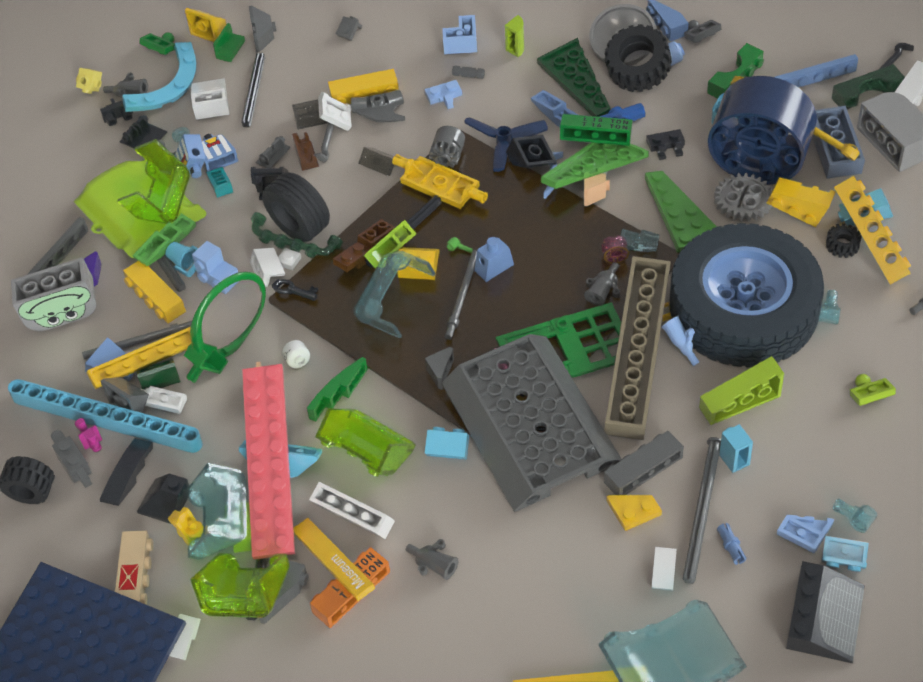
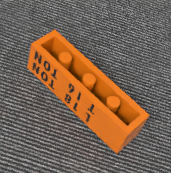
[310,547,390,628]

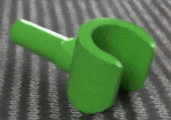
[447,237,473,253]

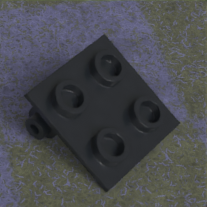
[120,115,167,154]

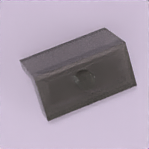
[358,147,394,176]

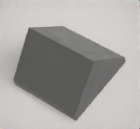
[100,377,149,413]

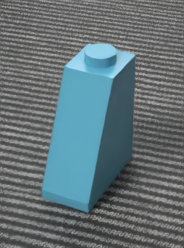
[838,188,893,226]

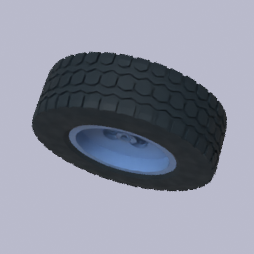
[669,223,824,367]

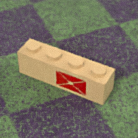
[115,530,153,605]

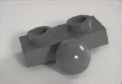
[684,20,722,43]

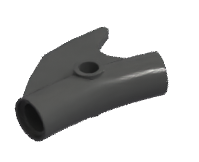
[351,89,405,122]

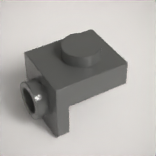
[336,16,362,41]

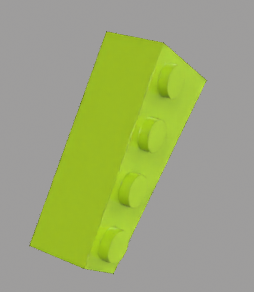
[699,356,784,425]

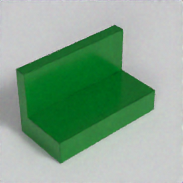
[213,23,245,62]

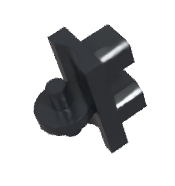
[100,98,133,126]

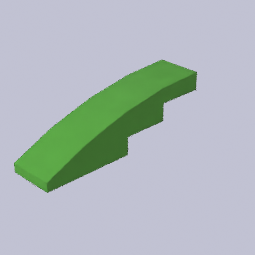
[133,213,196,266]

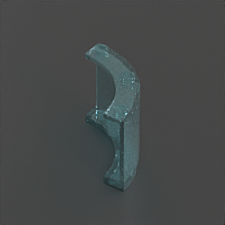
[598,600,747,682]

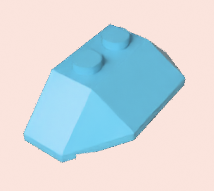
[239,440,322,478]

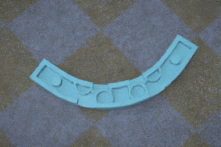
[122,42,196,112]

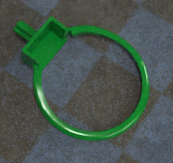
[183,272,266,383]

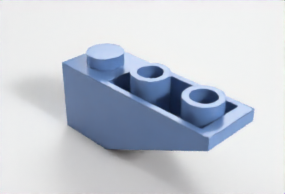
[646,0,688,41]

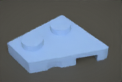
[777,515,834,554]

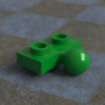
[139,32,175,55]

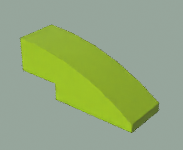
[363,220,416,269]

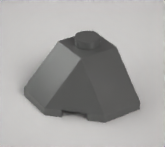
[249,6,277,52]

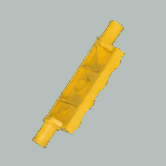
[392,154,488,209]

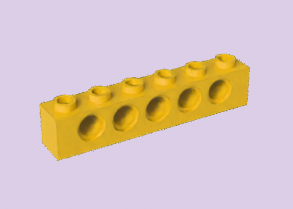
[834,176,911,285]

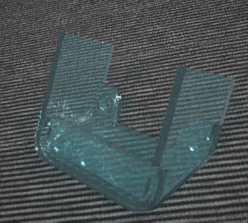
[354,251,436,338]

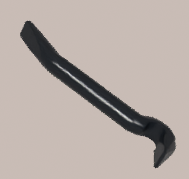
[864,43,914,81]

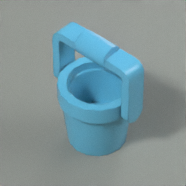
[165,242,198,277]

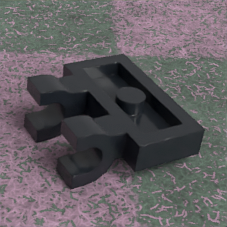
[646,129,685,160]

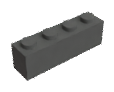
[604,431,684,495]

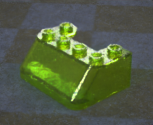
[315,408,416,477]

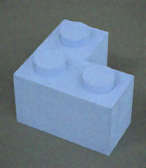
[442,15,477,54]
[192,241,239,294]

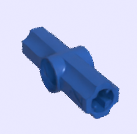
[600,103,646,121]

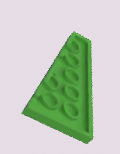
[541,143,649,189]
[645,171,717,253]

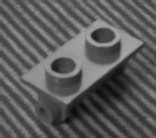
[256,136,290,168]

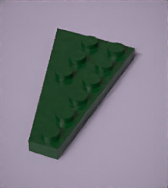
[537,37,611,117]

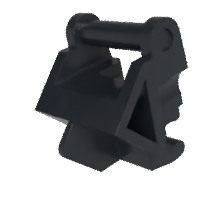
[251,167,288,200]

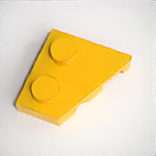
[606,495,662,531]

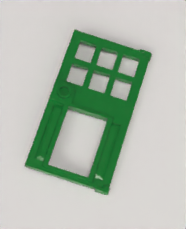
[496,302,622,378]

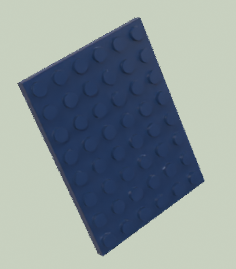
[0,562,187,682]

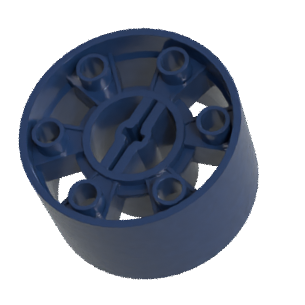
[708,76,817,185]

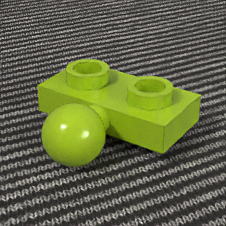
[850,374,896,406]

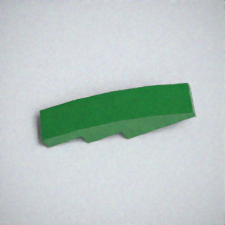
[307,357,368,422]

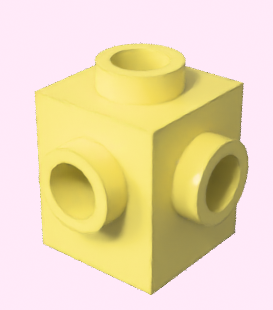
[76,68,102,94]

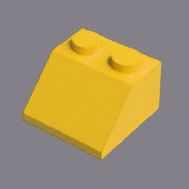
[185,8,226,42]
[396,247,440,280]

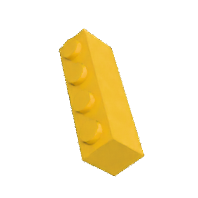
[328,68,399,104]
[123,261,186,324]

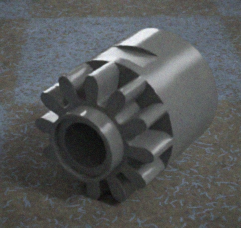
[429,126,465,168]

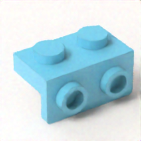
[822,536,869,572]

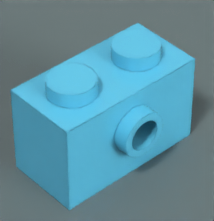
[719,424,753,473]
[425,427,469,460]

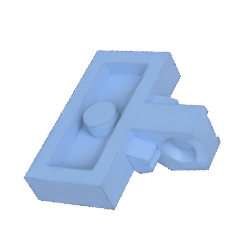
[425,80,462,109]

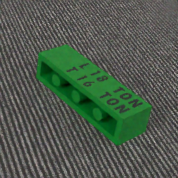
[560,114,633,146]

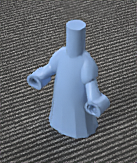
[662,316,699,366]

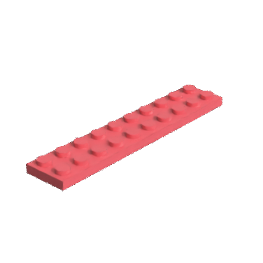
[242,364,295,560]

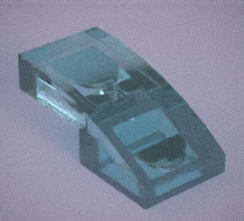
[618,229,660,251]

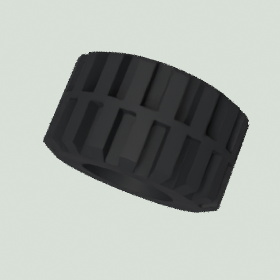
[0,456,55,504]

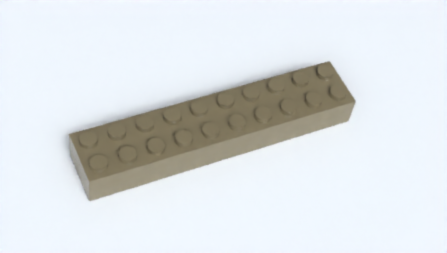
[604,256,671,440]

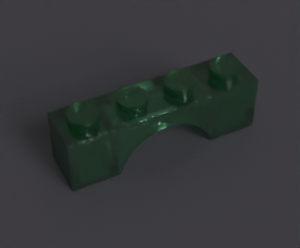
[832,64,905,109]

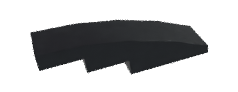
[100,438,153,506]

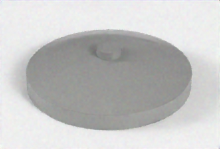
[589,4,656,65]

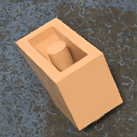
[584,173,610,206]

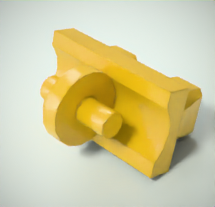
[168,507,204,547]

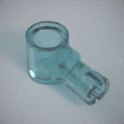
[819,290,841,324]
[833,498,878,533]

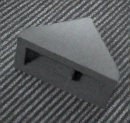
[425,347,454,390]

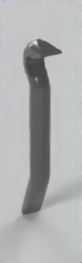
[314,122,334,162]

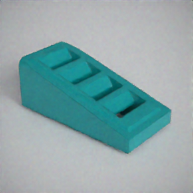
[206,167,233,198]

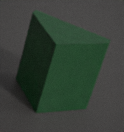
[136,359,181,390]

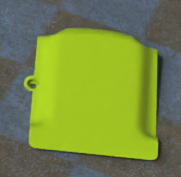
[73,159,206,258]

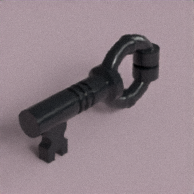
[272,279,318,301]

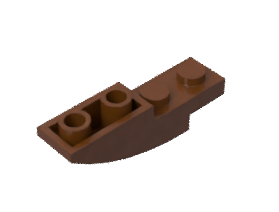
[333,219,395,272]

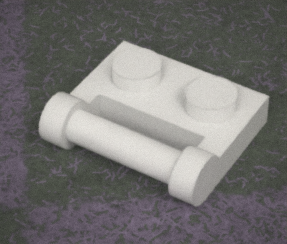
[318,92,352,131]

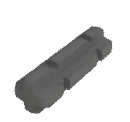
[452,66,485,79]

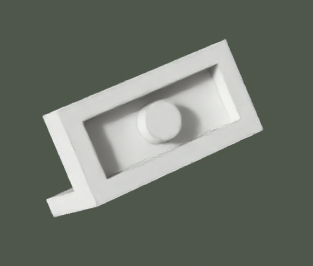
[250,248,285,287]

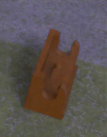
[292,132,319,171]

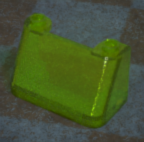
[190,553,290,618]

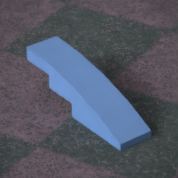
[531,90,578,127]

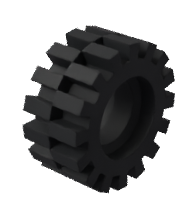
[826,223,862,258]

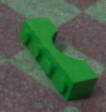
[707,43,764,99]

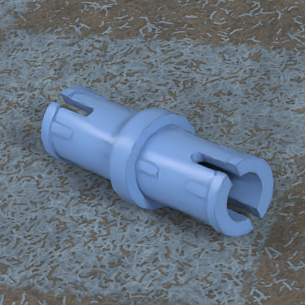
[717,523,747,565]

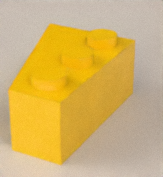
[766,177,836,227]

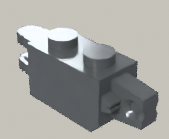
[51,430,92,488]

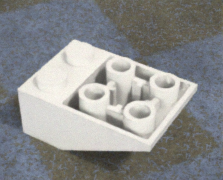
[191,78,229,120]

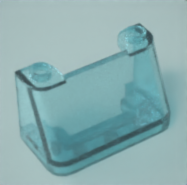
[188,462,247,560]

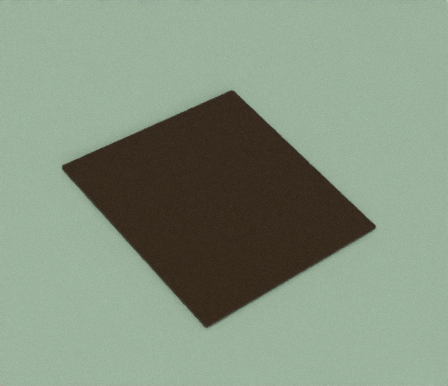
[268,129,680,436]

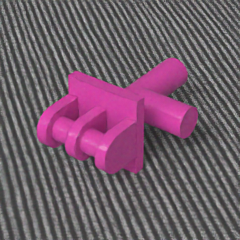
[74,418,102,452]

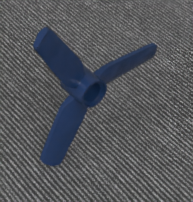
[464,117,548,172]

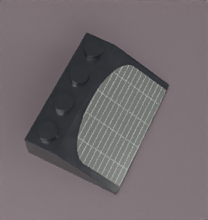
[786,561,865,664]

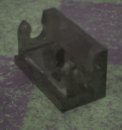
[292,99,328,130]

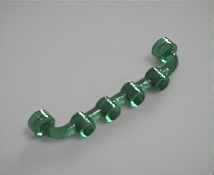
[251,212,343,258]

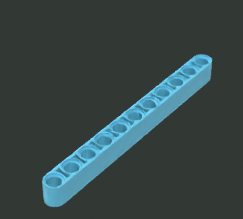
[8,379,203,453]

